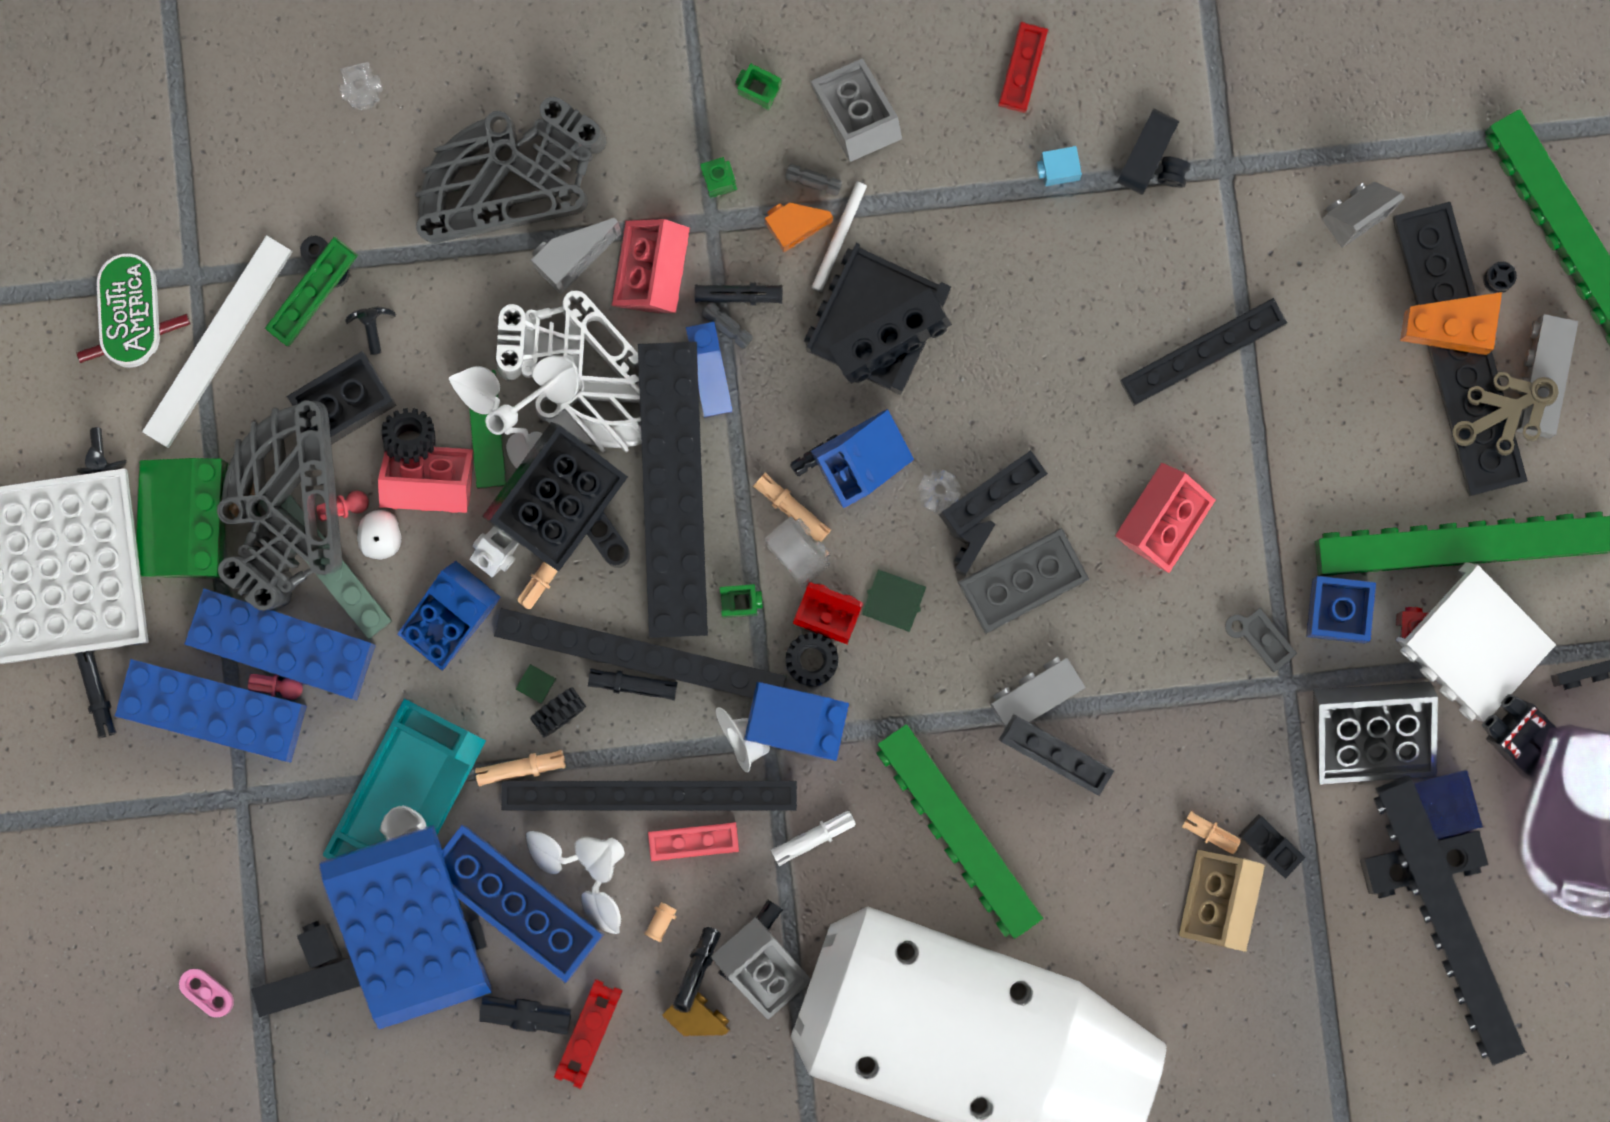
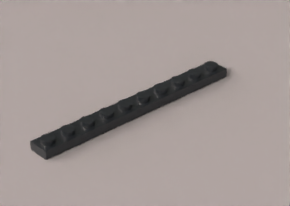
[494,608,786,698]
[501,781,797,811]

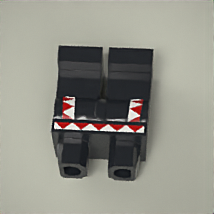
[1482,694,1574,783]

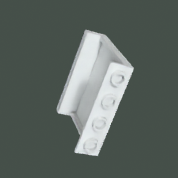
[1396,562,1556,722]

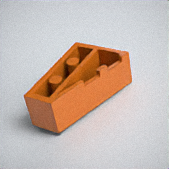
[1400,292,1502,355]

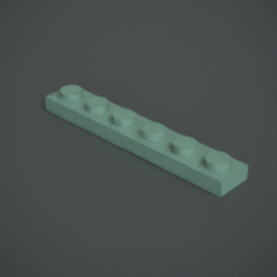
[259,495,392,640]

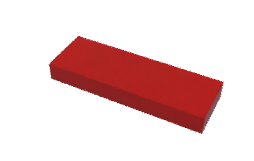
[998,22,1048,113]

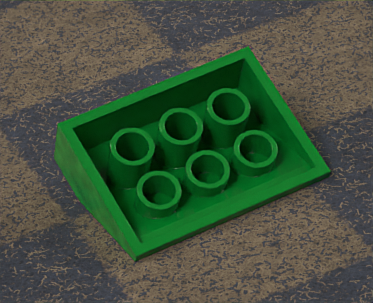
[136,458,228,579]

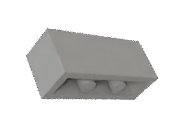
[990,657,1086,729]

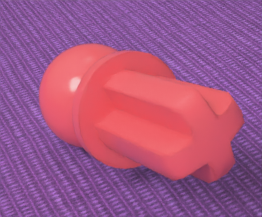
[316,490,369,522]
[248,674,303,700]

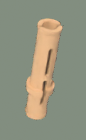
[753,472,831,544]
[475,750,566,787]

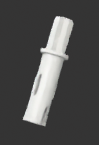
[771,811,856,866]

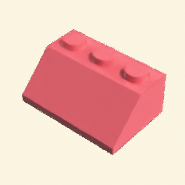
[612,219,690,313]
[378,447,474,513]
[1115,463,1216,573]

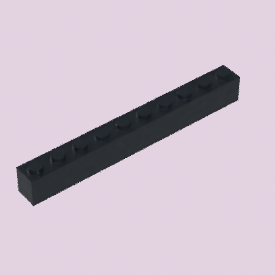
[1373,775,1526,1066]

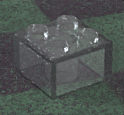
[764,516,830,589]

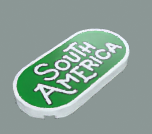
[97,254,160,368]

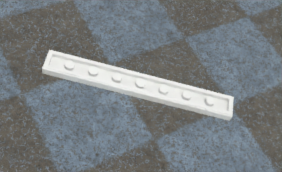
[142,235,292,448]

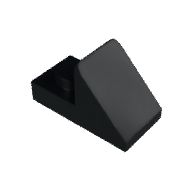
[950,521,995,577]

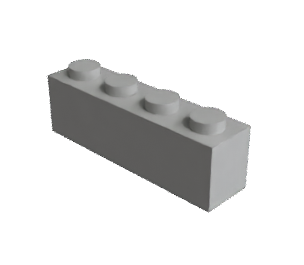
[1516,314,1578,439]

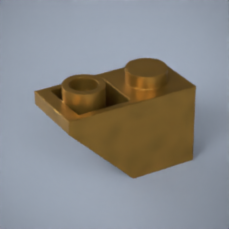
[662,991,730,1036]

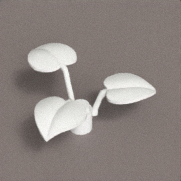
[449,356,579,468]
[526,831,625,934]

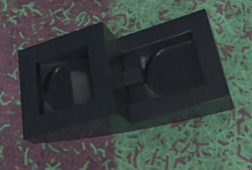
[1238,814,1306,879]

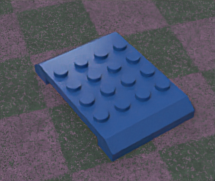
[319,825,493,1029]

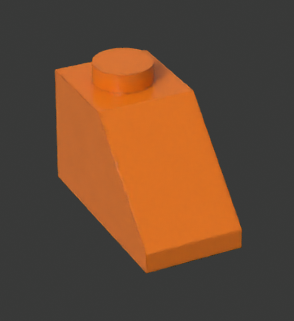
[765,203,833,252]

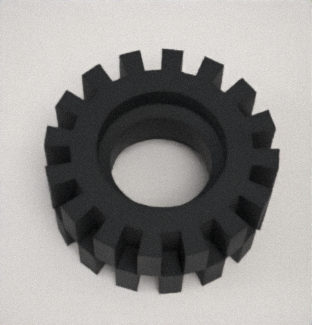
[381,408,436,464]
[785,632,838,687]
[530,687,586,738]

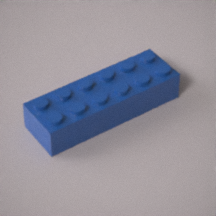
[185,588,376,701]
[115,659,307,763]
[442,825,605,983]

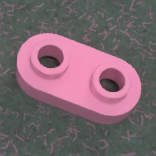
[179,969,234,1017]

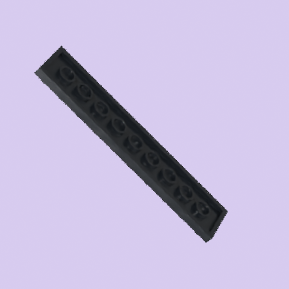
[1393,201,1528,497]
[638,342,708,638]

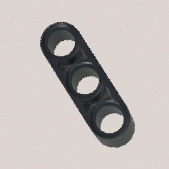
[1117,109,1180,195]
[587,512,630,568]

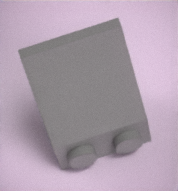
[811,58,902,162]
[1322,182,1405,248]
[531,218,621,294]
[711,917,811,1019]

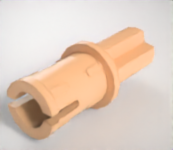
[517,562,558,609]
[1182,811,1241,854]

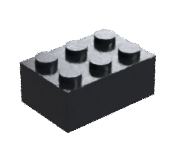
[287,351,397,445]

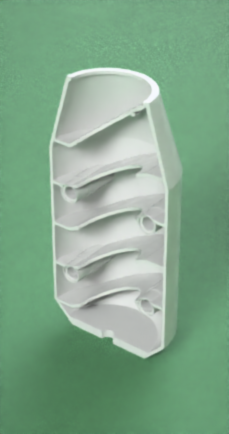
[791,906,1166,1122]

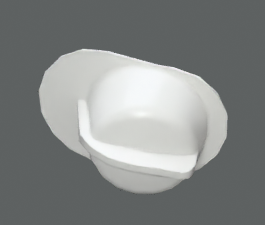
[716,707,770,772]

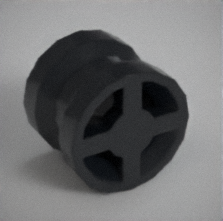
[1157,156,1191,188]
[1483,262,1517,293]

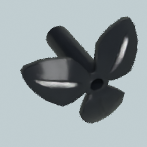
[345,306,396,355]
[77,427,127,474]

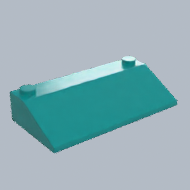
[322,698,486,859]

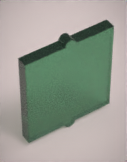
[862,569,926,632]

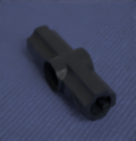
[479,996,572,1034]

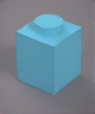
[1036,146,1082,186]

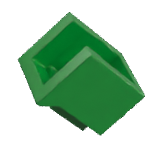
[735,63,782,111]
[700,157,737,198]
[720,584,763,619]

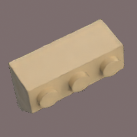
[1179,850,1265,952]

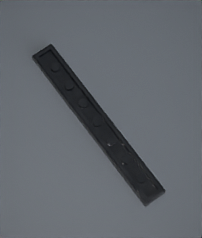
[251,919,487,1017]

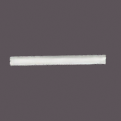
[811,182,867,292]

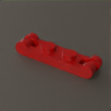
[554,979,623,1089]

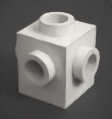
[469,526,519,577]

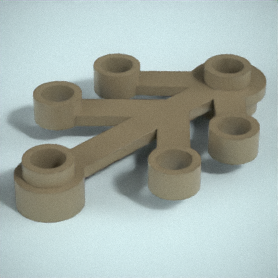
[1453,372,1559,456]

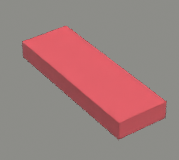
[648,822,739,861]

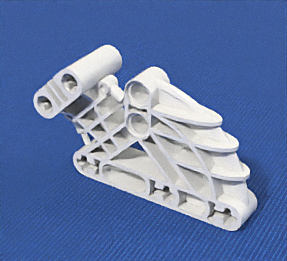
[496,290,641,453]

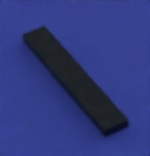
[1120,298,1287,406]

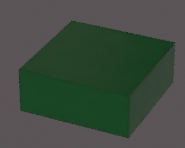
[516,664,556,704]

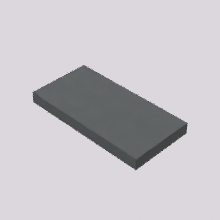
[958,528,1089,634]

